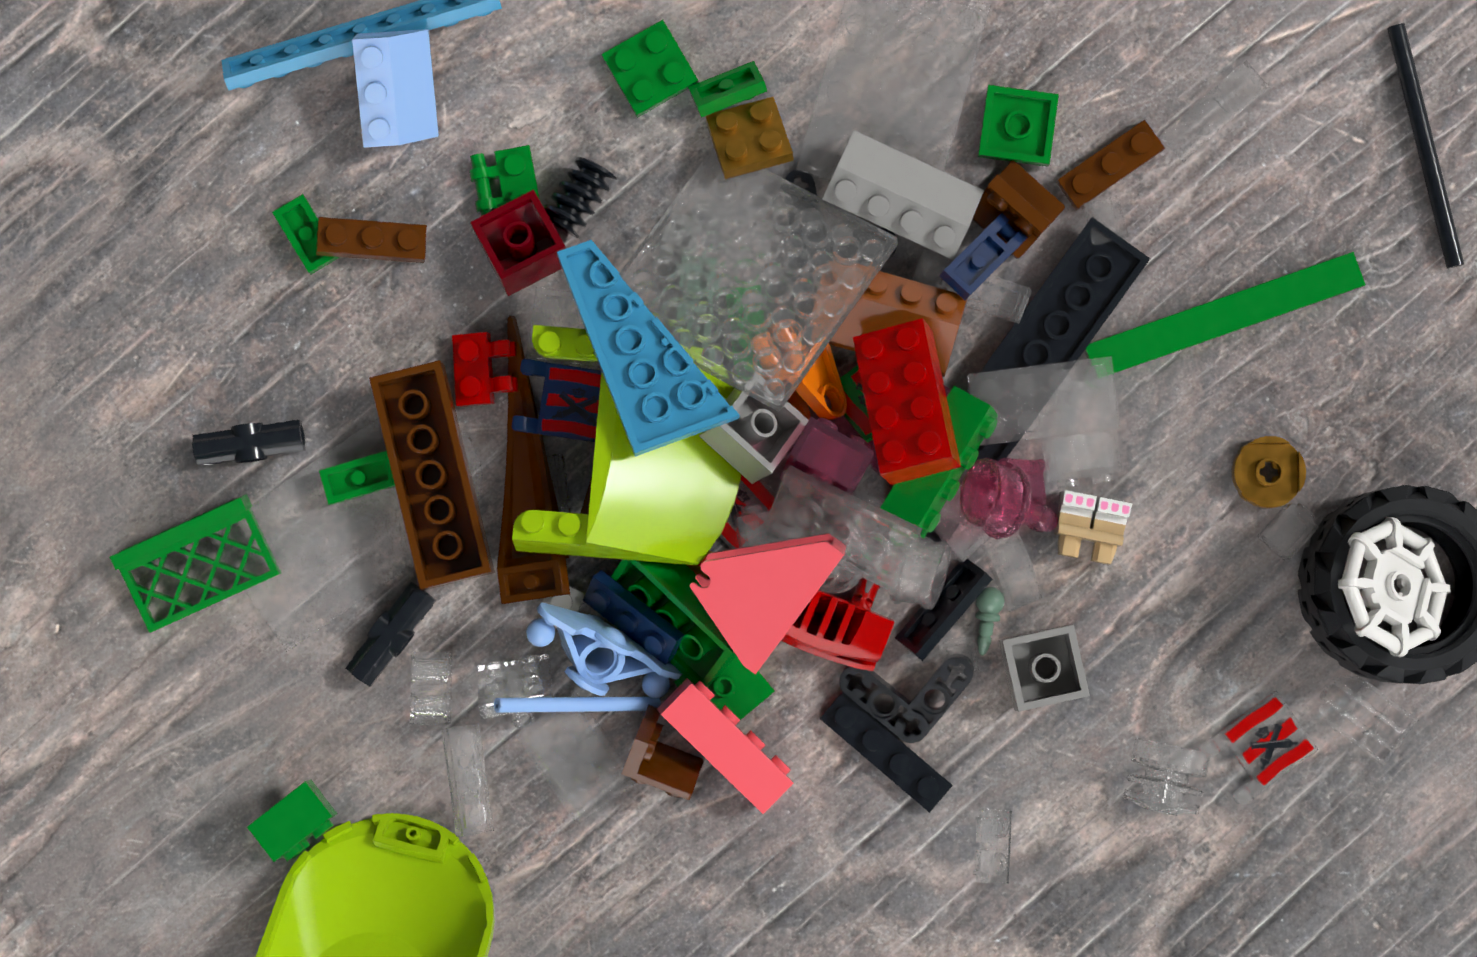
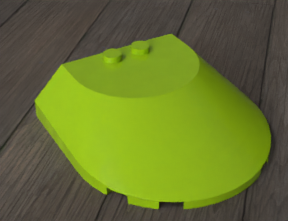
[255,813,495,957]

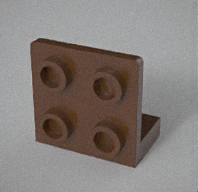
[621,704,704,800]

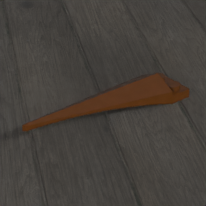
[497,315,570,604]

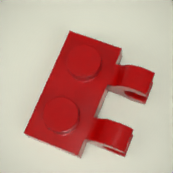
[452,332,518,407]

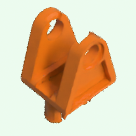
[748,318,847,432]

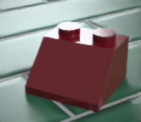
[470,190,566,296]

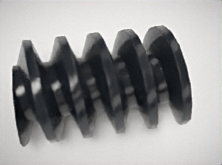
[544,157,617,238]

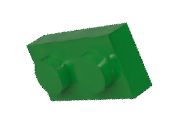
[688,61,767,118]
[272,194,340,275]
[319,450,395,506]

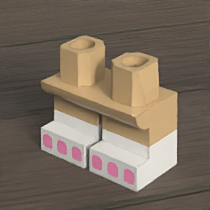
[1054,490,1132,565]

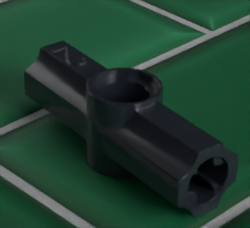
[192,420,306,466]
[345,582,436,687]

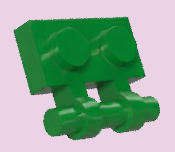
[469,145,540,216]

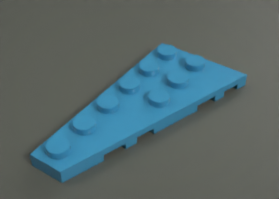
[557,240,740,457]

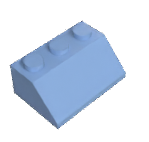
[352,29,439,148]

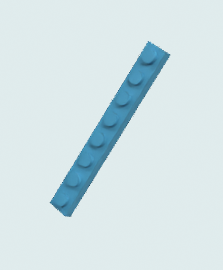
[221,0,502,90]

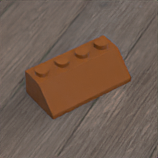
[806,257,967,377]

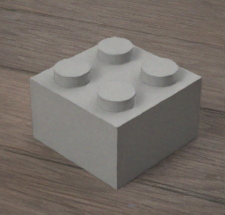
[699,373,809,484]
[998,625,1090,712]

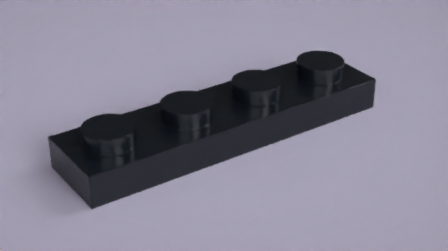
[819,691,953,813]

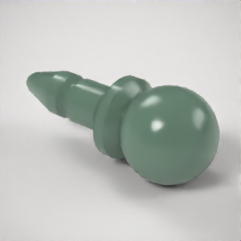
[975,587,1005,656]

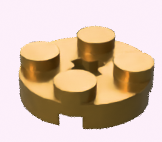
[1232,436,1306,508]

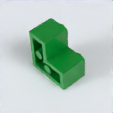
[247,779,338,862]

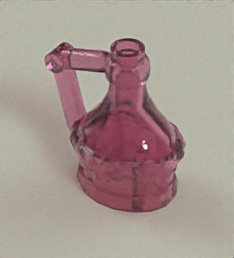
[960,458,1058,540]

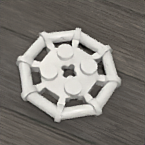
[1338,517,1451,657]

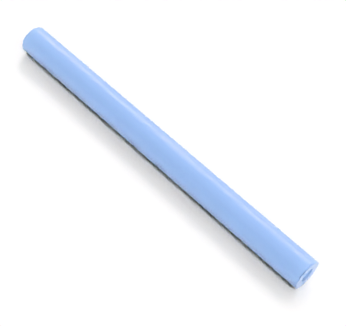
[494,697,661,713]

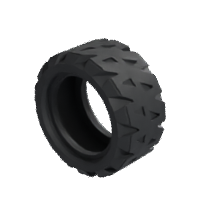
[1298,485,1477,684]

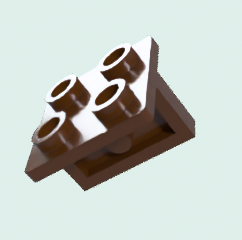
[972,161,1065,259]

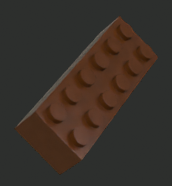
[369,360,495,590]

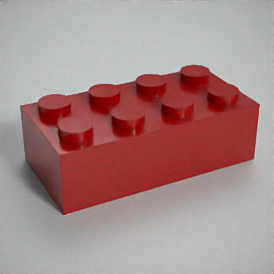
[853,318,961,485]

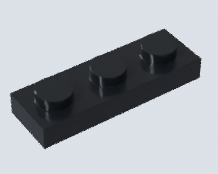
[895,556,993,661]

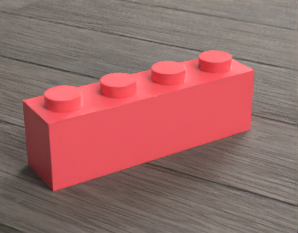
[657,678,794,814]

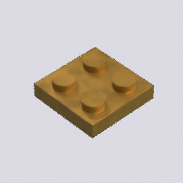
[705,96,794,179]

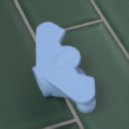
[526,602,682,699]

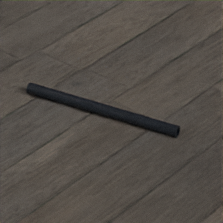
[1387,23,1464,269]

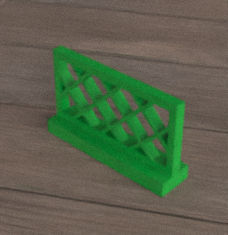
[110,494,281,633]

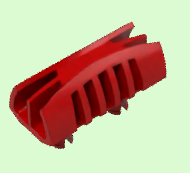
[781,575,895,671]

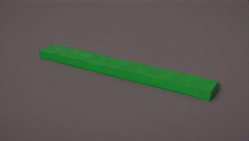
[1084,252,1366,380]

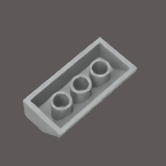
[822,130,984,260]

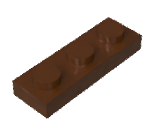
[1056,120,1165,211]
[316,217,427,263]

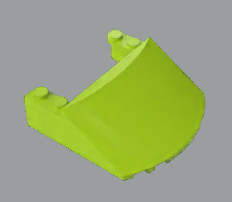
[512,325,741,565]

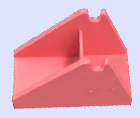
[690,533,846,675]

